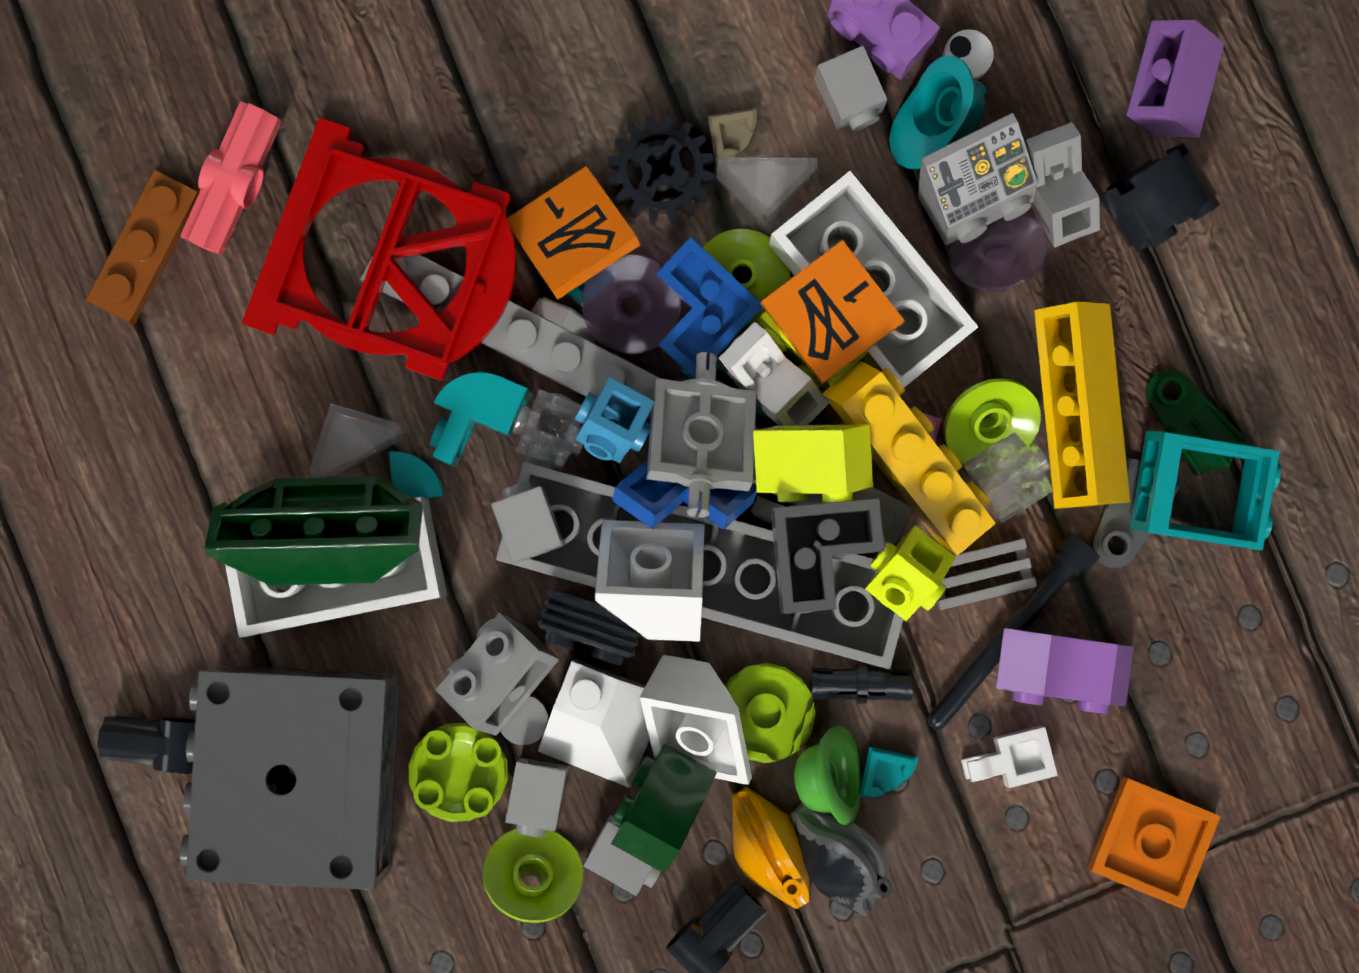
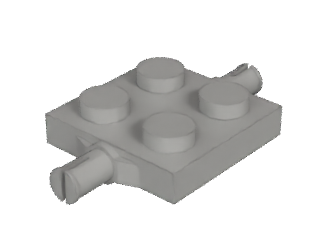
[647,352,756,518]

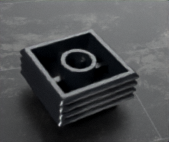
[537,589,641,666]

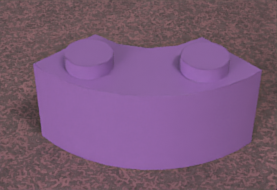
[996,628,1134,714]

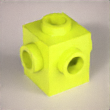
[865,525,956,621]

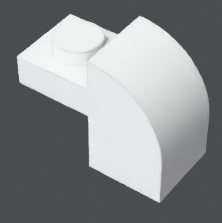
[719,322,829,426]

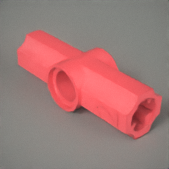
[180,101,282,256]

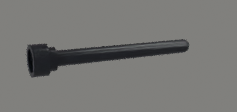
[928,532,1100,730]

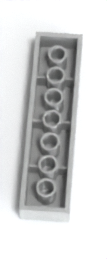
[496,462,903,669]

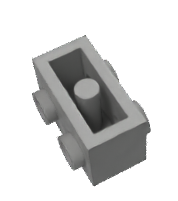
[435,613,560,735]

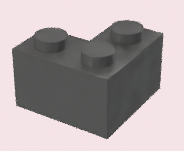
[771,498,884,614]

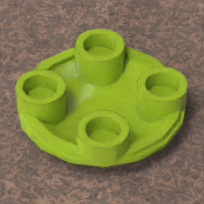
[409,723,508,822]

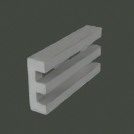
[936,539,1037,610]

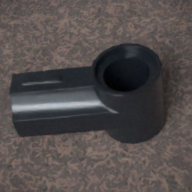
[97,715,196,774]
[665,880,767,973]

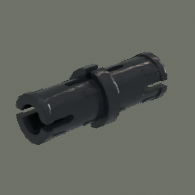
[810,664,913,704]

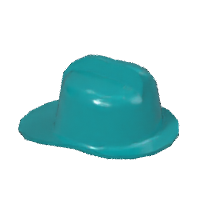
[889,56,986,169]

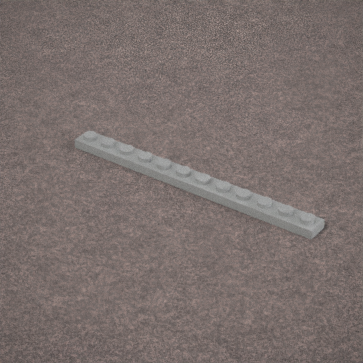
[360,254,913,545]

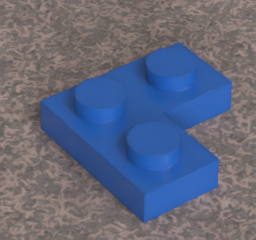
[656,237,763,379]
[612,460,757,530]

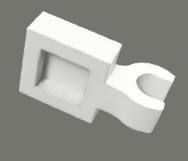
[961,725,1058,788]

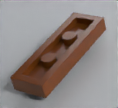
[85,170,199,325]

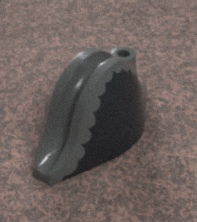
[791,803,892,916]

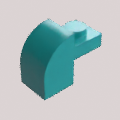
[430,372,531,468]

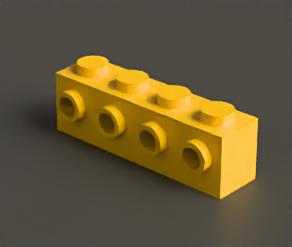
[1034,302,1130,509]
[822,361,996,556]

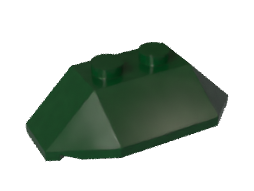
[204,476,423,586]

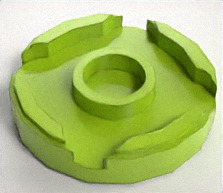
[724,662,816,763]

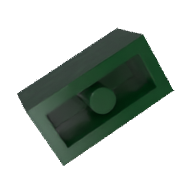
[611,743,717,873]

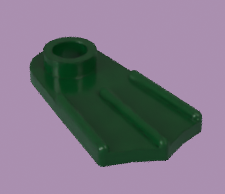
[1145,369,1245,476]

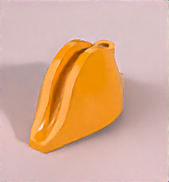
[732,787,810,909]

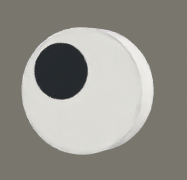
[942,29,994,80]

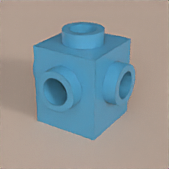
[575,377,655,463]

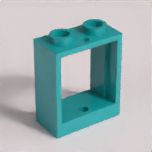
[1129,431,1281,551]

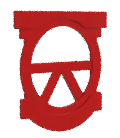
[242,118,516,381]

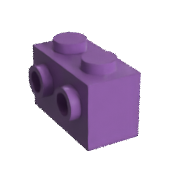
[827,0,940,80]
[1126,20,1224,138]

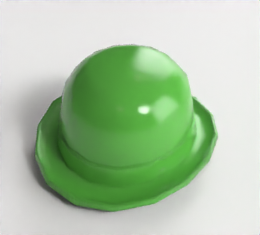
[794,725,861,826]

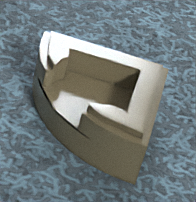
[708,108,757,167]

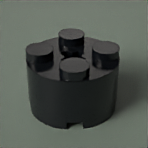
[1099,141,1220,252]

